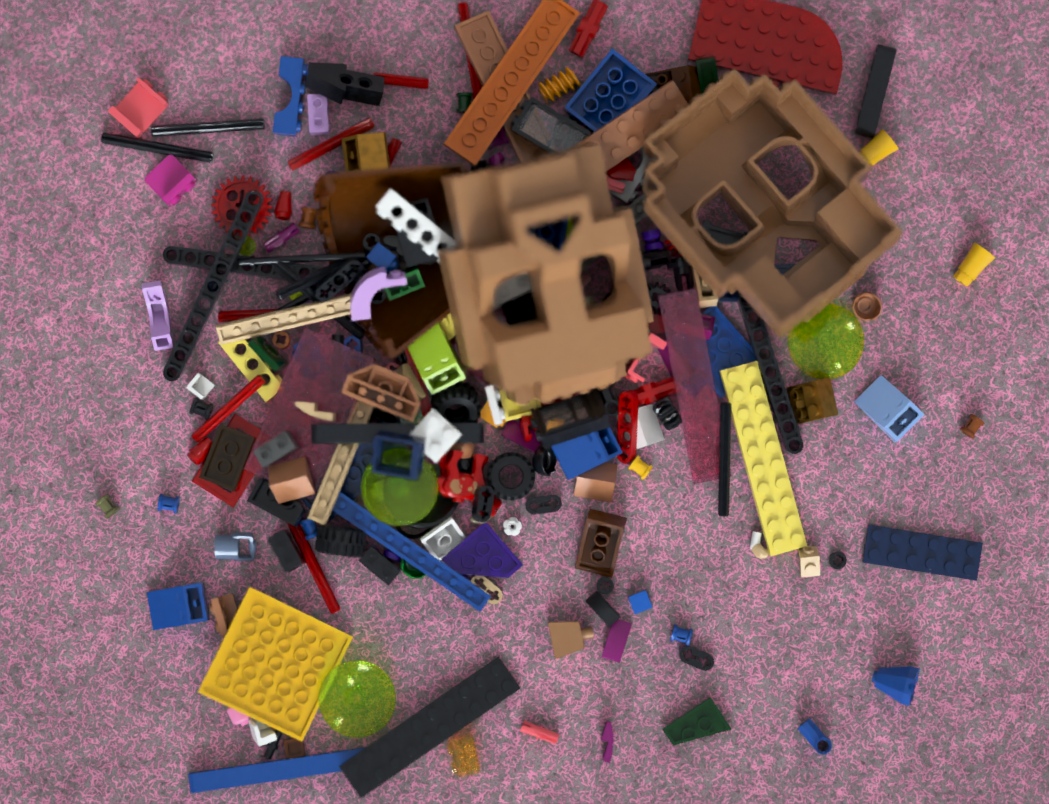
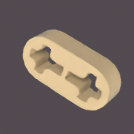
[471,576,503,604]

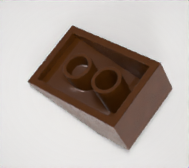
[575,509,627,578]

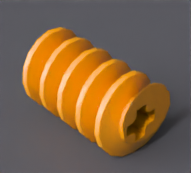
[538,67,581,105]

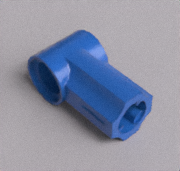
[797,718,832,754]

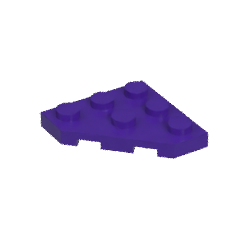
[442,523,523,578]

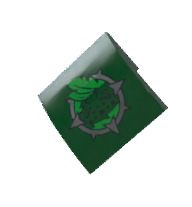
[248,336,289,371]

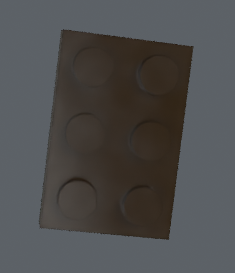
[199,424,256,492]

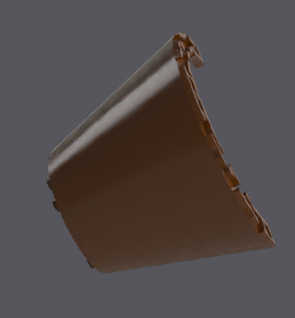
[314,162,469,359]

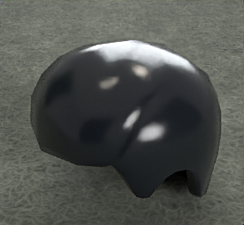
[532,447,557,476]

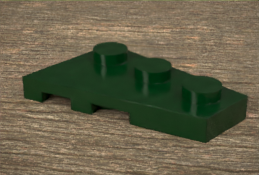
[662,697,732,745]

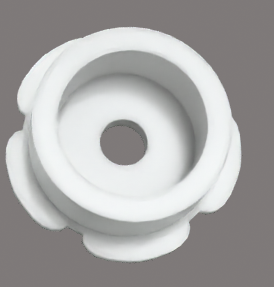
[503,517,522,536]

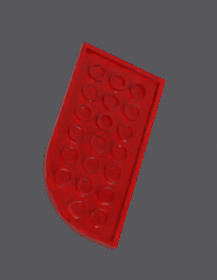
[688,0,843,95]

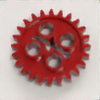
[211,175,274,238]

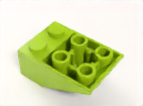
[408,323,466,395]

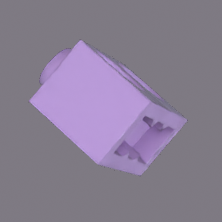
[307,94,330,136]

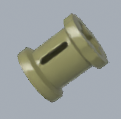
[95,494,120,519]

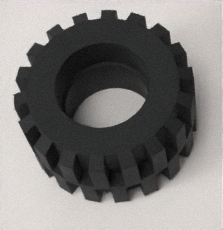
[431,381,481,423]
[487,452,535,501]
[315,525,366,558]

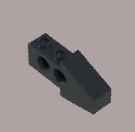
[305,62,384,106]

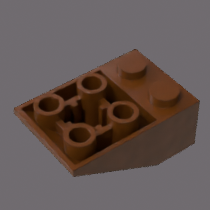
[645,65,701,105]

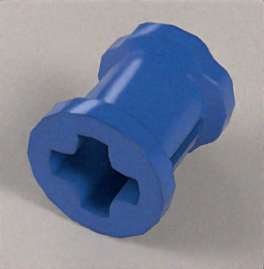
[157,494,180,513]
[299,519,318,540]
[670,624,693,646]

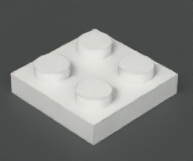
[485,385,505,426]
[409,409,462,464]

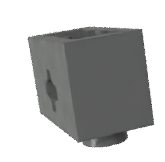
[253,431,300,468]

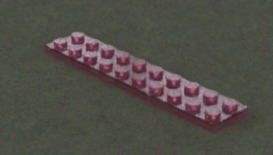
[657,288,731,484]

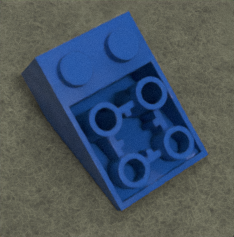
[551,427,623,480]
[147,582,210,630]

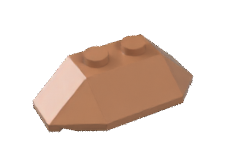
[341,364,420,422]

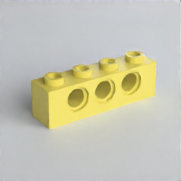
[218,338,285,403]

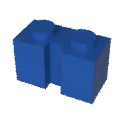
[366,242,401,274]

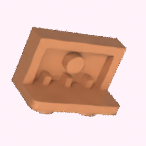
[209,593,238,637]

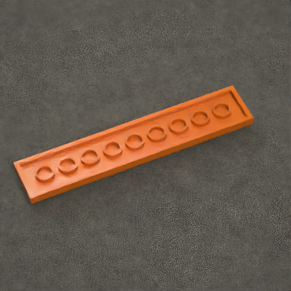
[443,0,580,167]

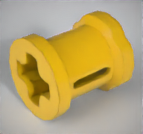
[628,455,653,480]

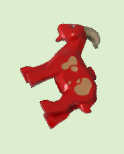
[435,450,502,524]

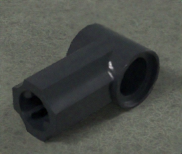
[596,384,619,418]

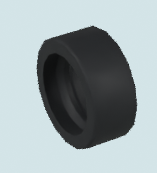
[585,591,620,627]

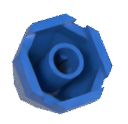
[872,666,920,706]

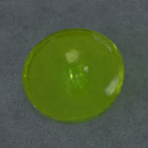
[787,303,864,379]
[361,448,438,526]
[318,660,396,738]

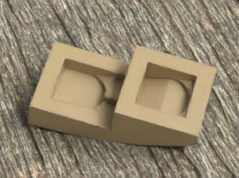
[295,401,336,421]

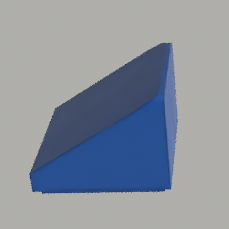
[628,590,652,614]

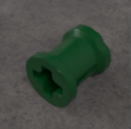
[456,92,473,114]

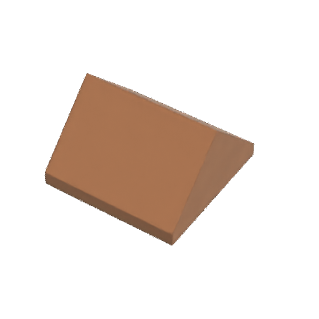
[268,456,316,504]
[574,462,618,502]

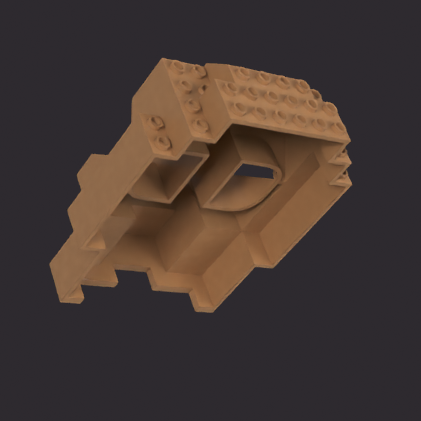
[642,69,903,339]
[437,142,654,405]

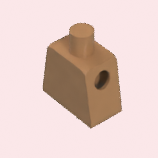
[548,621,594,659]

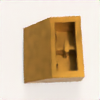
[341,132,390,172]
[787,378,839,424]

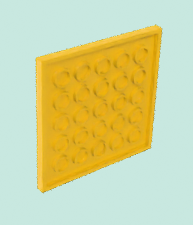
[197,587,353,741]

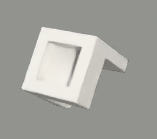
[186,373,215,400]
[248,718,277,746]

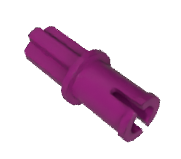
[263,222,300,252]

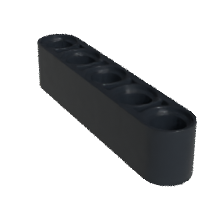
[855,44,897,138]

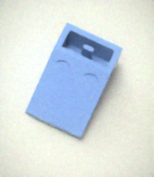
[854,375,925,443]

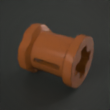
[298,207,316,229]
[272,331,291,349]
[959,414,985,439]

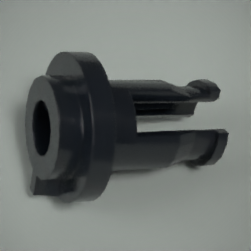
[640,247,671,274]
[667,257,695,298]

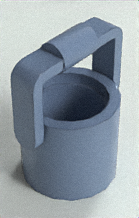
[215,532,257,561]

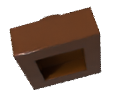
[283,738,306,759]

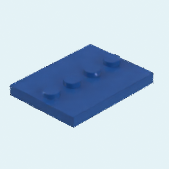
[671,306,756,399]

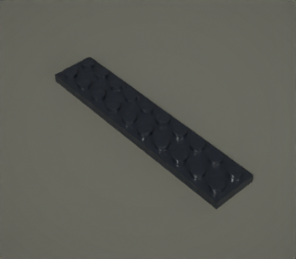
[339,656,520,799]

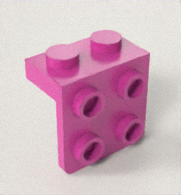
[145,155,197,207]

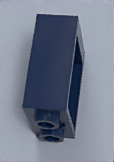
[370,430,426,480]

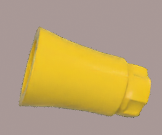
[859,129,899,166]
[953,242,995,287]

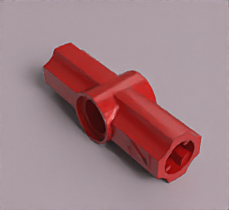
[569,0,608,58]
[626,376,679,409]

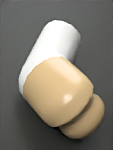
[750,531,769,559]

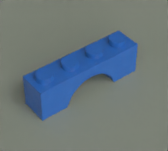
[273,56,308,137]

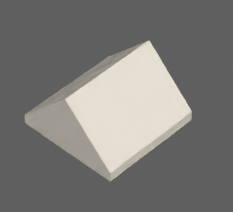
[616,404,665,450]
[420,517,466,561]

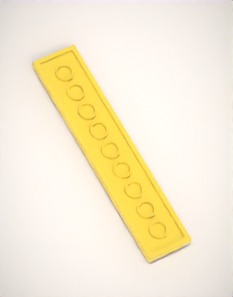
[719,361,807,556]

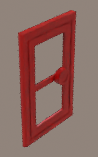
[192,414,273,508]

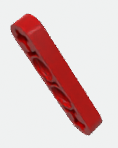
[617,390,639,464]

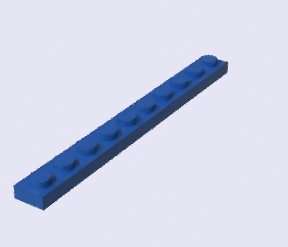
[333,492,491,612]

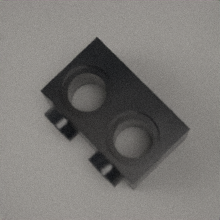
[359,546,402,586]

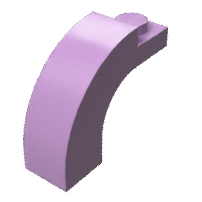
[350,267,407,321]
[142,280,174,351]

